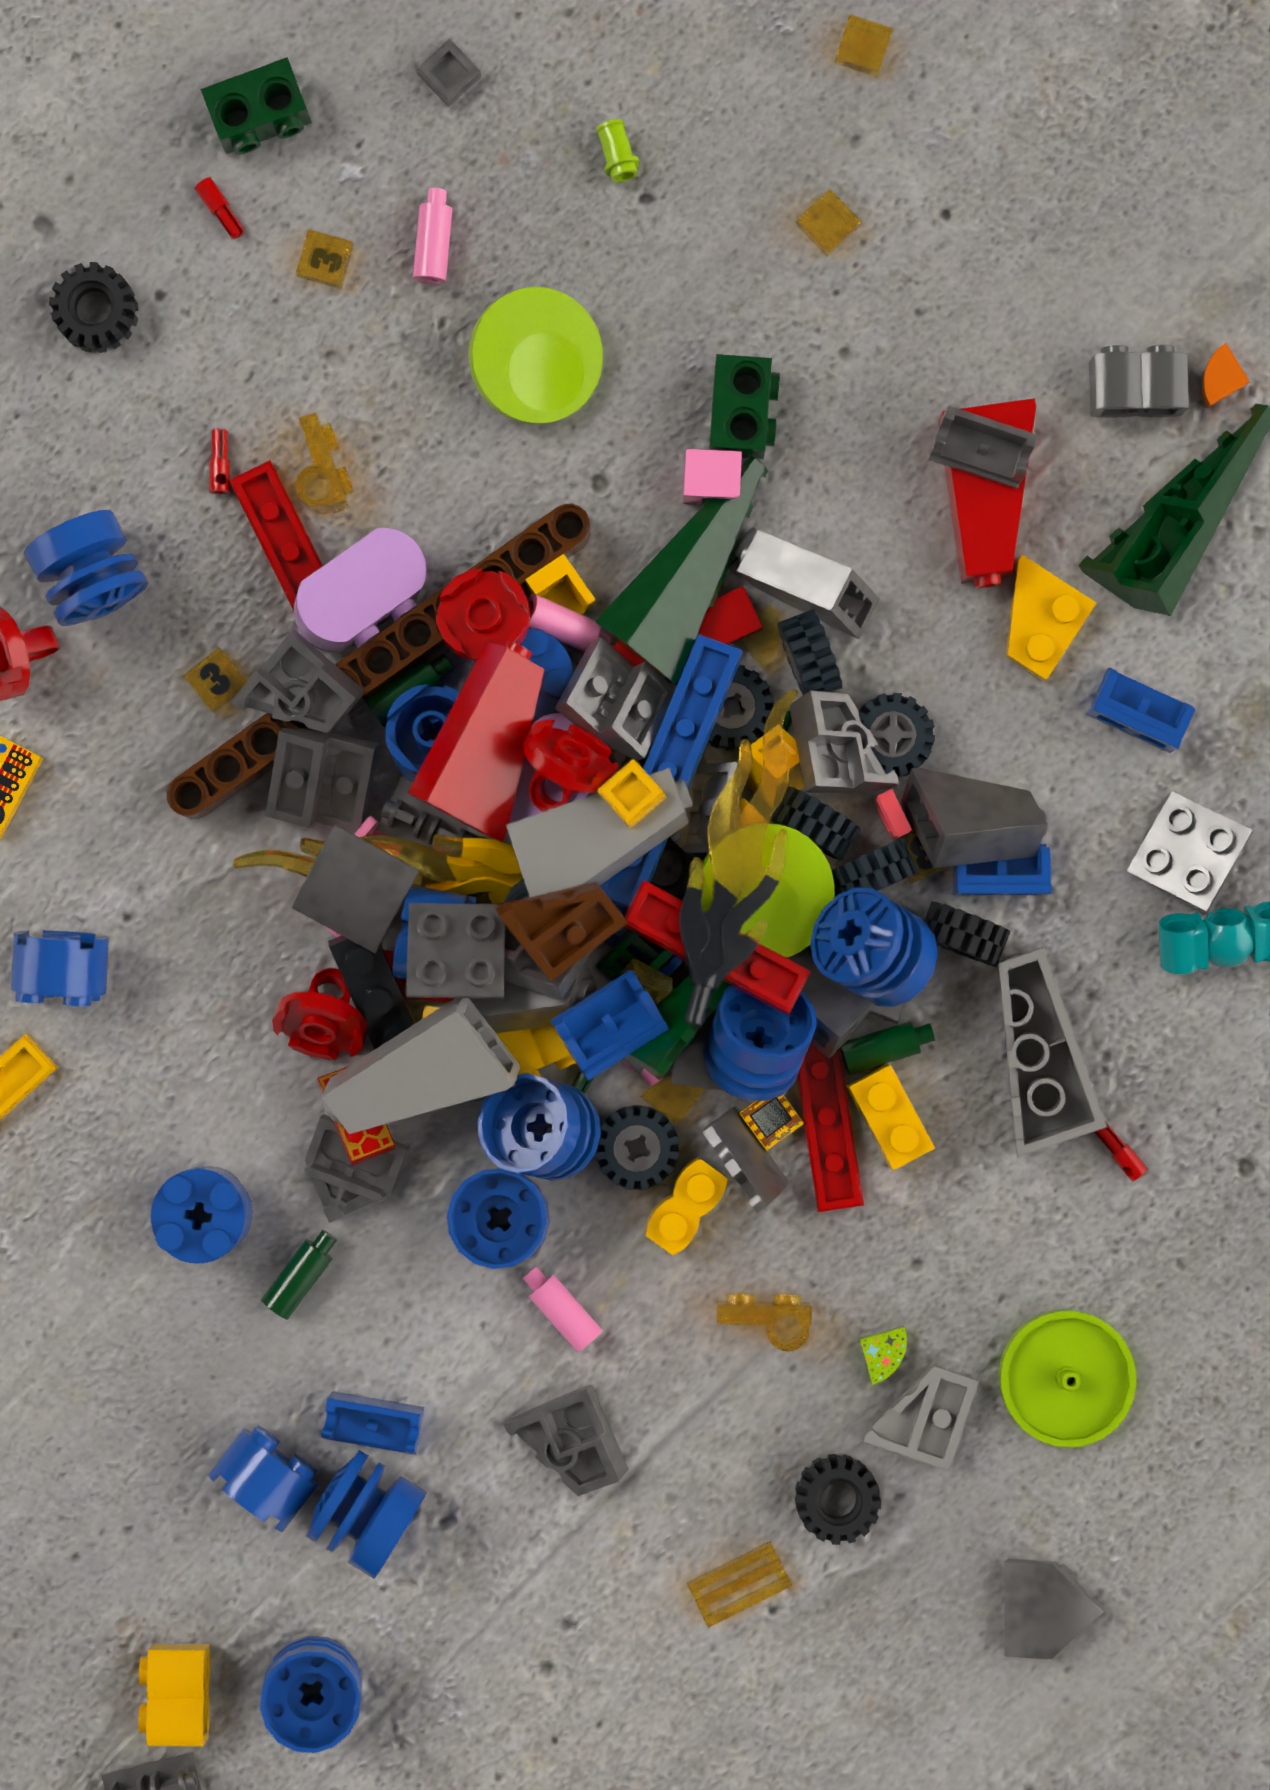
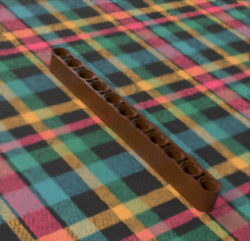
[167,503,591,819]

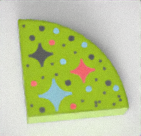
[859,1326,907,1385]

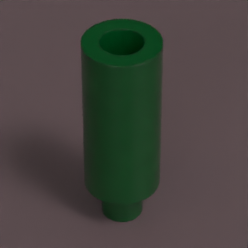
[365,654,454,728]
[840,1021,935,1075]
[261,1229,337,1320]

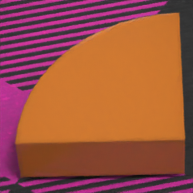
[1201,343,1250,409]

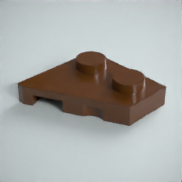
[495,882,628,981]

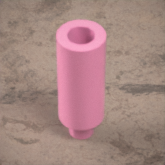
[413,188,453,285]
[527,594,611,653]
[522,1266,603,1353]

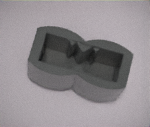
[1089,345,1189,418]

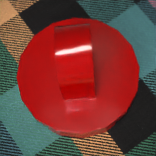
[436,569,531,662]
[0,607,60,701]
[523,719,618,812]
[272,968,367,1060]

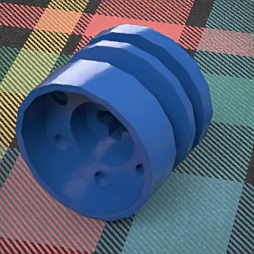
[24,510,149,626]
[810,888,938,1007]
[703,985,817,1101]
[477,1073,601,1181]
[447,1168,550,1269]
[306,1450,427,1579]
[260,1636,362,1753]

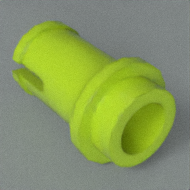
[596,119,640,183]

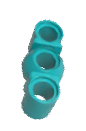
[1159,901,1270,974]

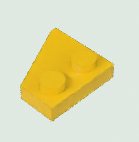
[1006,555,1097,682]

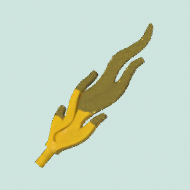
[233,835,523,904]

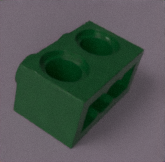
[200,57,312,154]
[709,354,780,459]

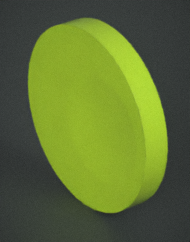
[468,287,603,424]
[696,823,835,958]
[998,1309,1137,1448]

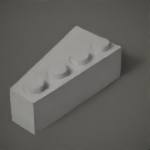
[998,946,1107,1157]

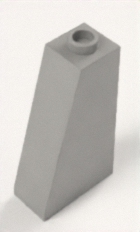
[506,768,693,897]
[321,998,521,1134]

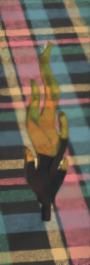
[678,689,798,1027]

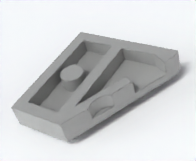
[862,1364,979,1471]

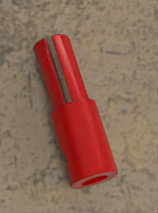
[194,177,245,239]
[209,428,230,495]
[1094,1121,1148,1182]

